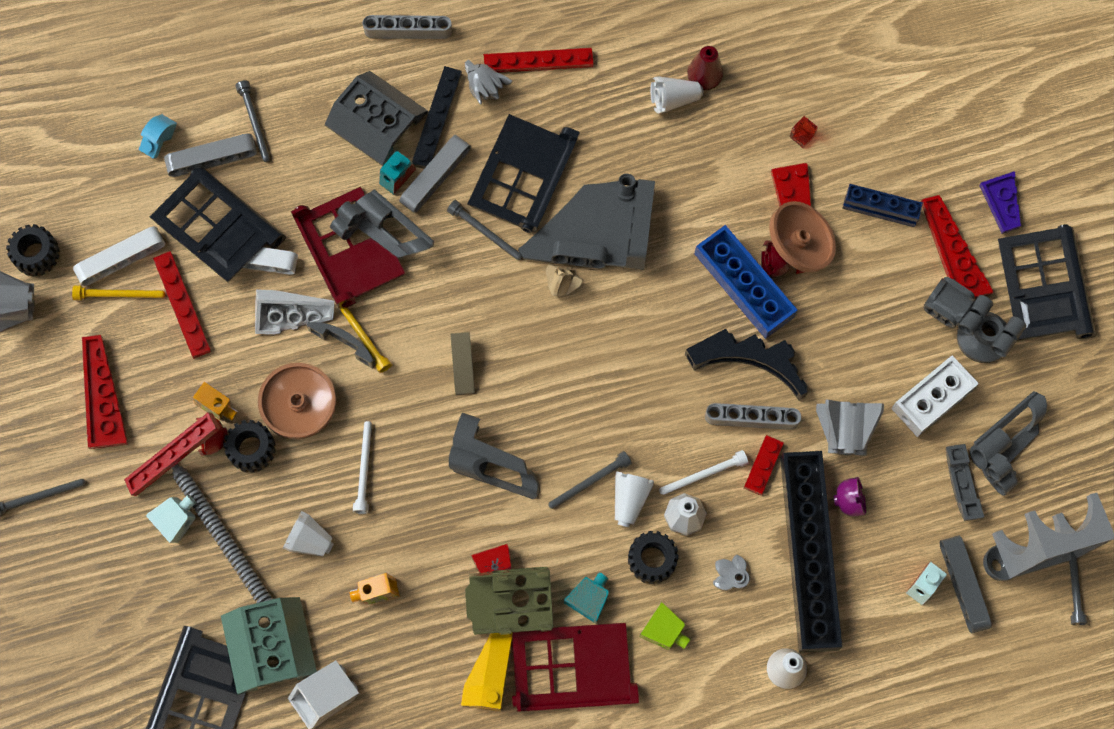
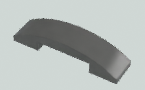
[306,322,375,369]
[946,444,984,521]

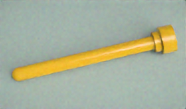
[72,285,166,301]
[340,307,392,373]

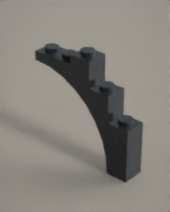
[685,329,808,401]

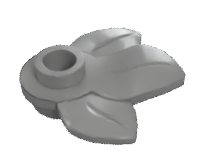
[713,555,750,591]

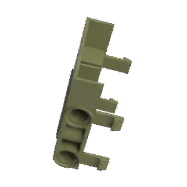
[465,567,553,635]

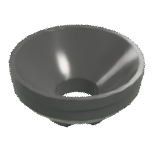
[983,545,1012,581]

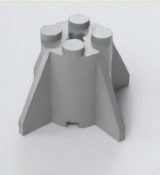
[0,271,35,331]
[816,400,884,456]

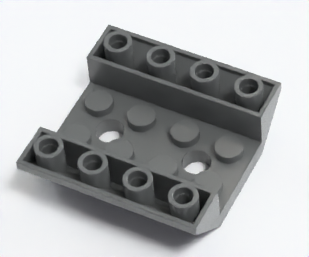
[325,71,428,166]

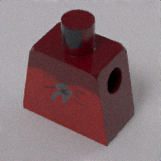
[471,544,511,573]

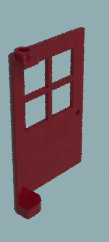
[291,186,405,309]
[512,623,639,712]

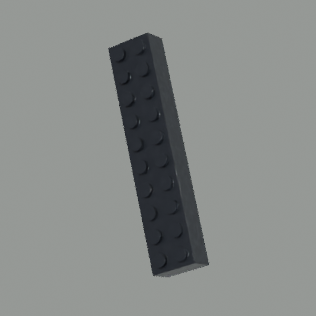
[780,451,842,653]

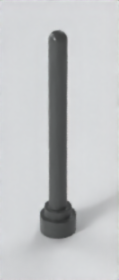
[235,80,270,162]
[447,200,522,260]
[548,451,632,509]
[0,479,86,516]
[1069,552,1088,625]

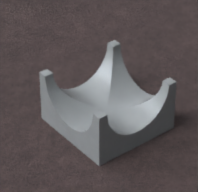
[992,493,1114,579]

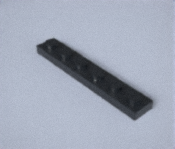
[412,66,462,169]

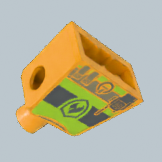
[193,382,238,421]
[349,573,400,605]

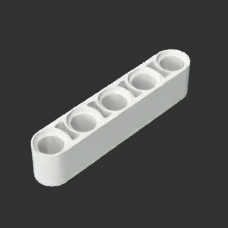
[73,226,165,286]
[243,247,298,275]

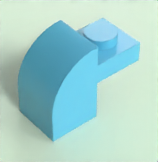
[139,114,177,159]

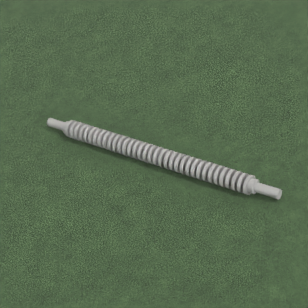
[172,464,273,622]

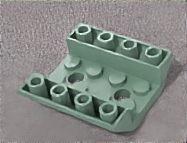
[221,597,317,695]

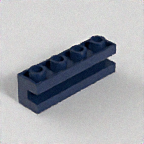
[842,184,923,227]

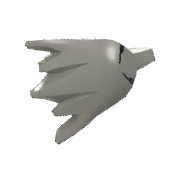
[465,60,512,105]

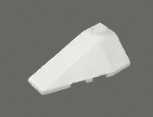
[255,290,335,334]

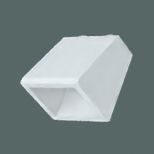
[288,660,359,729]

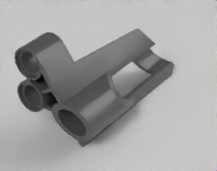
[330,189,434,258]
[970,391,1047,496]
[449,412,540,499]

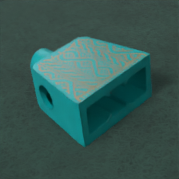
[564,572,609,624]

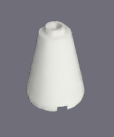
[650,76,703,113]
[615,472,654,527]
[767,648,807,689]

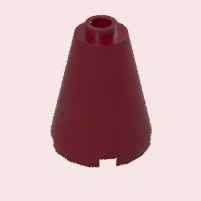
[687,46,724,90]

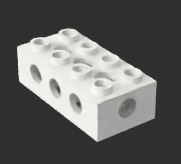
[891,355,979,437]

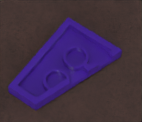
[979,171,1021,234]

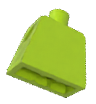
[640,602,691,650]

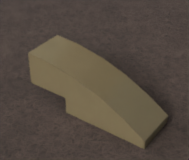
[451,332,475,395]

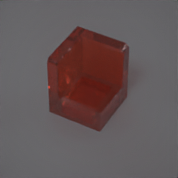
[789,116,818,148]

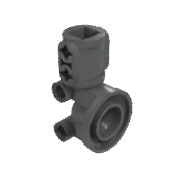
[923,277,1027,363]

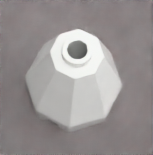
[664,493,707,536]
[283,511,334,556]

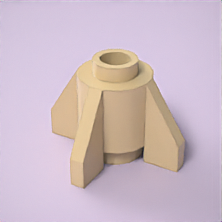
[546,263,583,297]

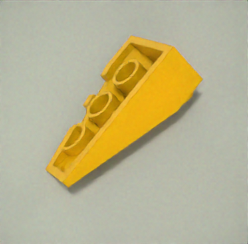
[461,632,512,712]

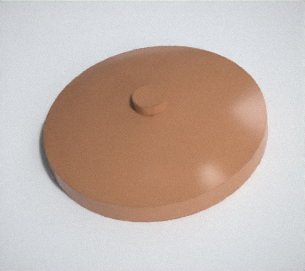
[769,201,836,273]
[258,363,336,439]

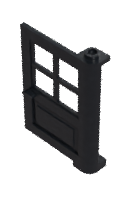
[467,114,580,233]
[149,167,286,283]
[998,224,1096,340]
[146,626,246,729]

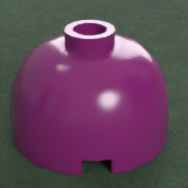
[834,477,867,517]

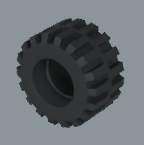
[6,224,60,276]
[223,420,276,473]
[628,531,679,584]

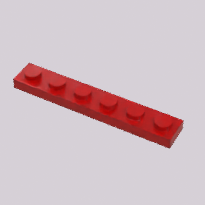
[483,48,593,73]
[153,251,211,359]
[124,412,220,496]

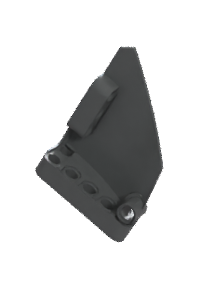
[518,174,655,270]

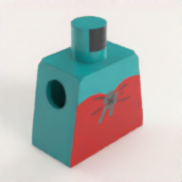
[379,151,416,195]

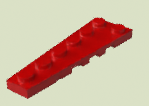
[771,163,811,274]
[921,195,993,299]
[82,335,128,449]

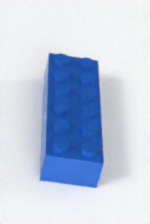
[694,225,798,339]

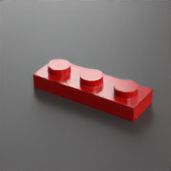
[744,435,784,496]

